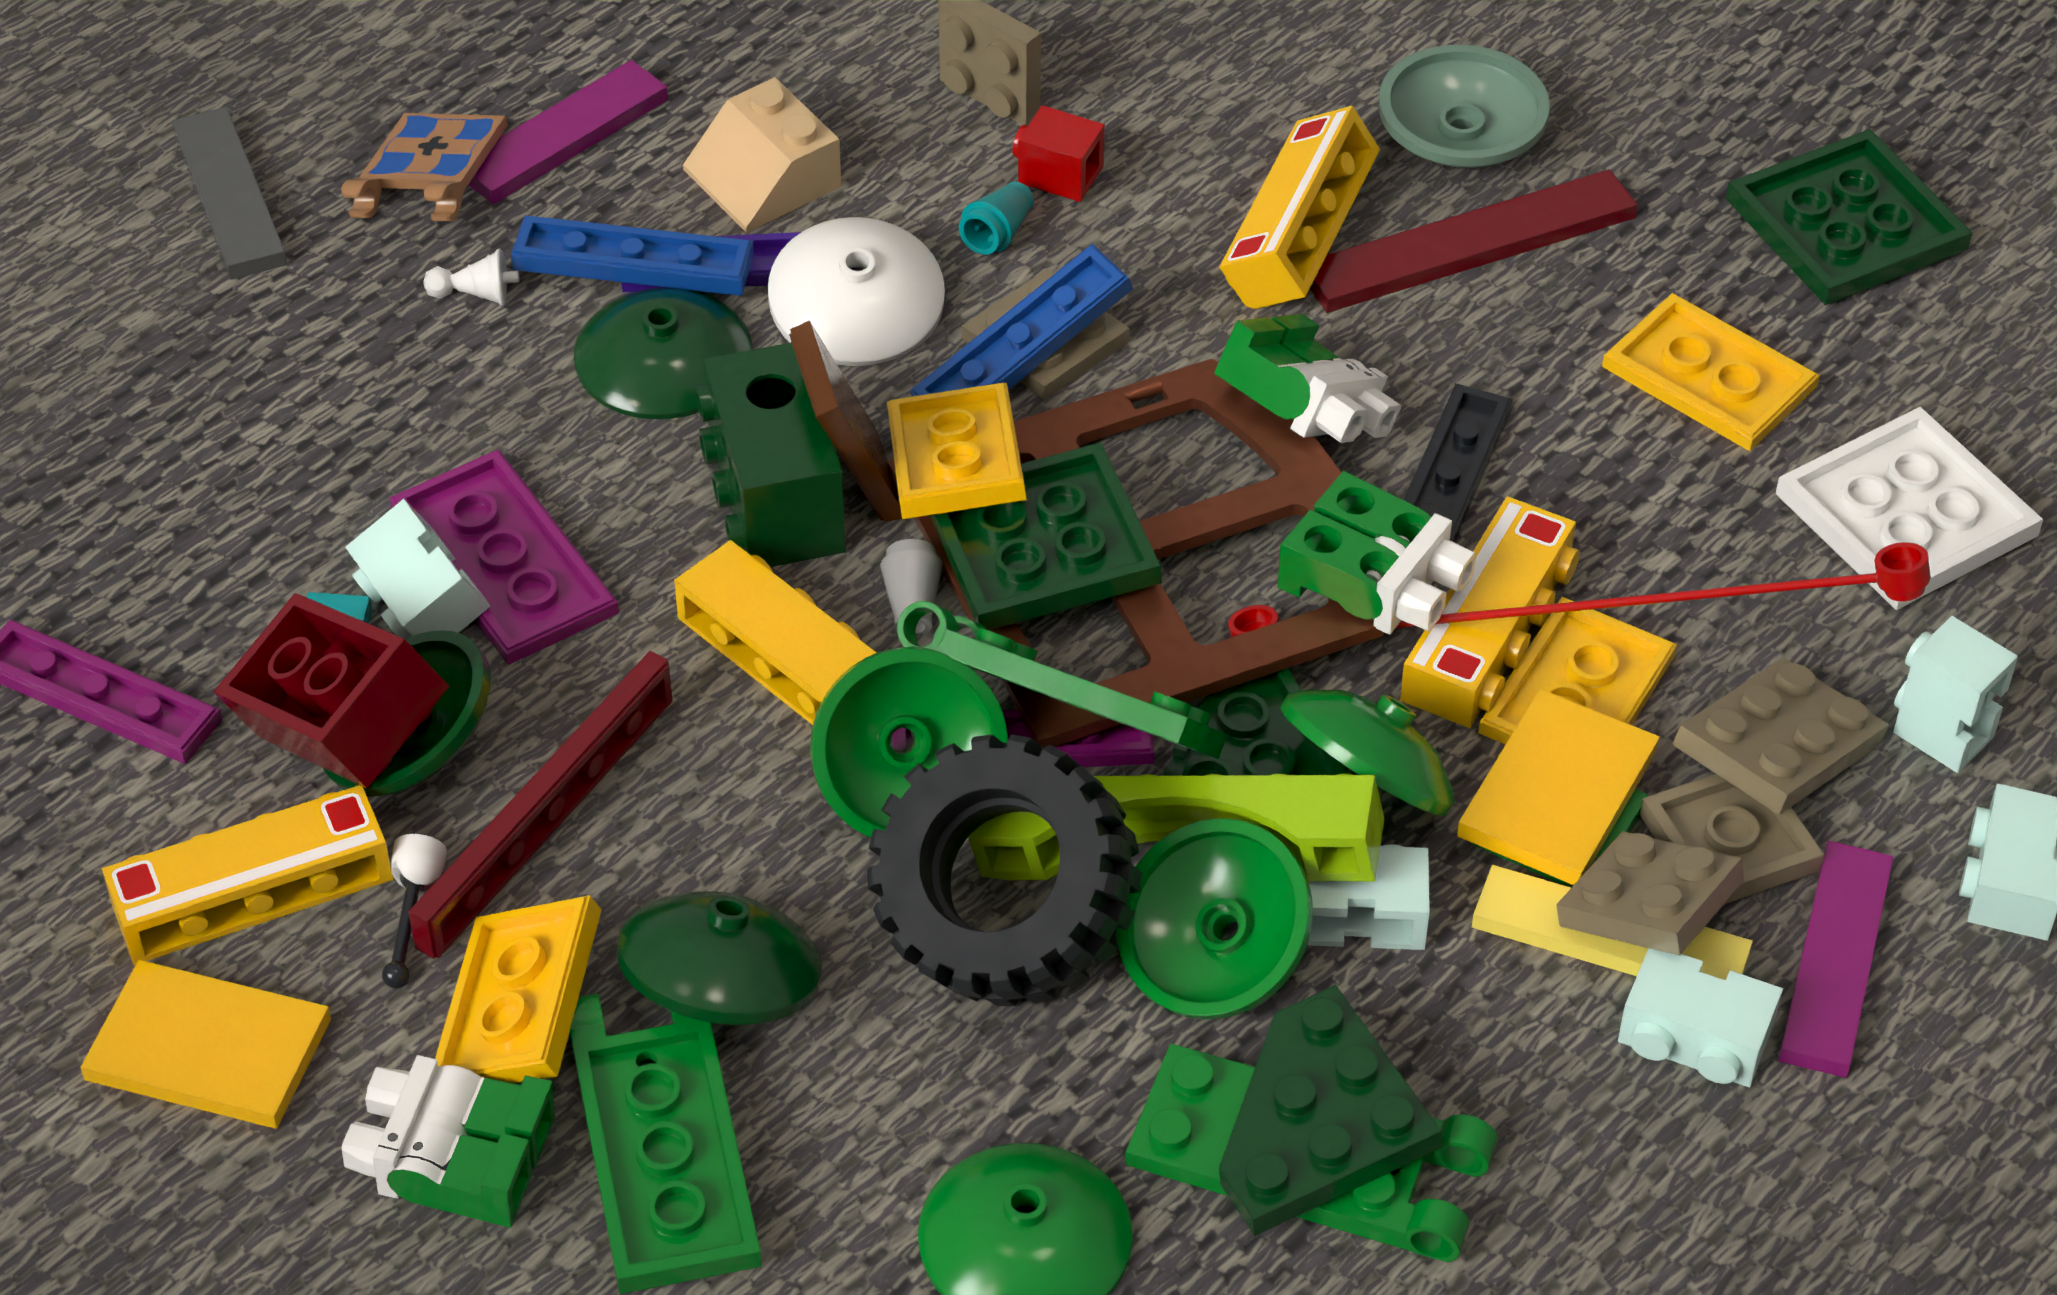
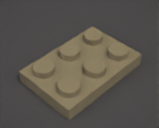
[1673,657,1889,815]

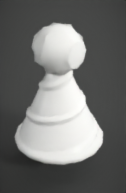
[424,248,520,306]

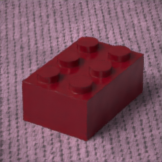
[213,593,449,788]

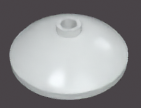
[768,217,945,366]

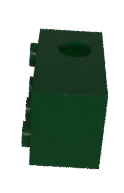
[695,342,846,567]

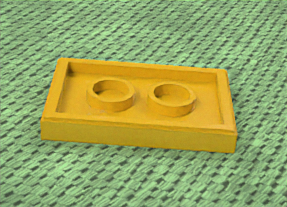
[1602,293,1820,451]
[887,382,1027,519]
[1478,597,1678,745]
[1457,689,1660,885]
[435,895,602,1084]
[80,960,331,1129]

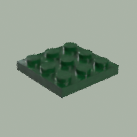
[1726,129,1972,306]
[930,443,1162,631]

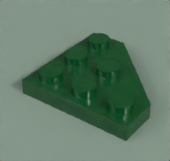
[1162,668,1348,776]
[1219,985,1442,1236]

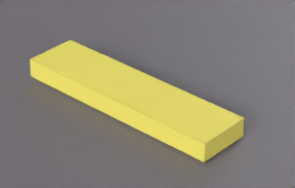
[1472,865,1753,980]

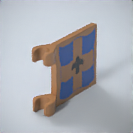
[341,113,508,222]

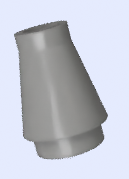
[880,539,943,634]

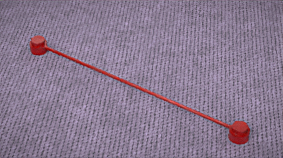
[1228,542,1931,638]

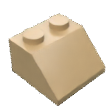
[683,77,841,233]

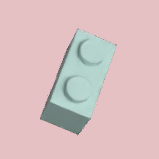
[345,499,491,639]
[1893,616,2018,773]
[1959,783,2057,941]
[1307,844,1430,950]
[1618,948,1783,1088]

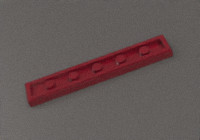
[1310,169,1638,313]
[408,651,673,959]

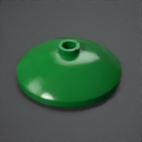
[810,647,1008,838]
[1280,690,1455,816]
[1116,818,1313,1019]
[918,1143,1132,1295]

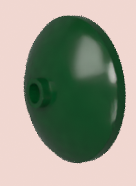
[574,287,752,419]
[323,630,491,797]
[617,891,822,1025]

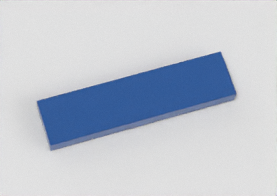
[511,215,754,296]
[909,244,1133,397]

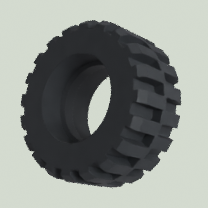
[867,734,1141,1006]

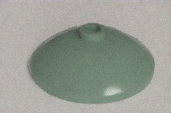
[1378,44,1550,168]

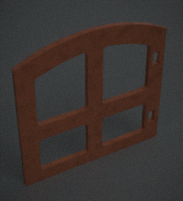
[888,358,1384,748]

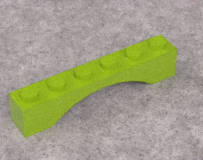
[968,774,1384,882]

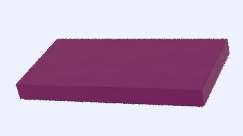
[389,449,619,665]

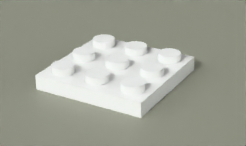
[1776,407,2043,610]

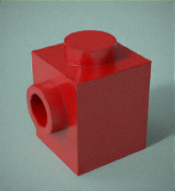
[1012,105,1105,202]

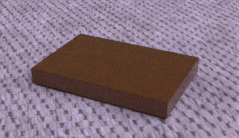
[789,320,902,522]

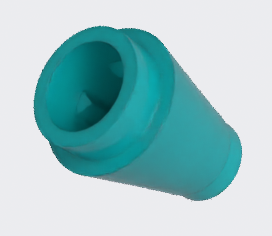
[959,181,1034,255]

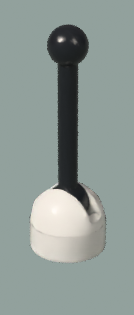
[382,834,447,988]

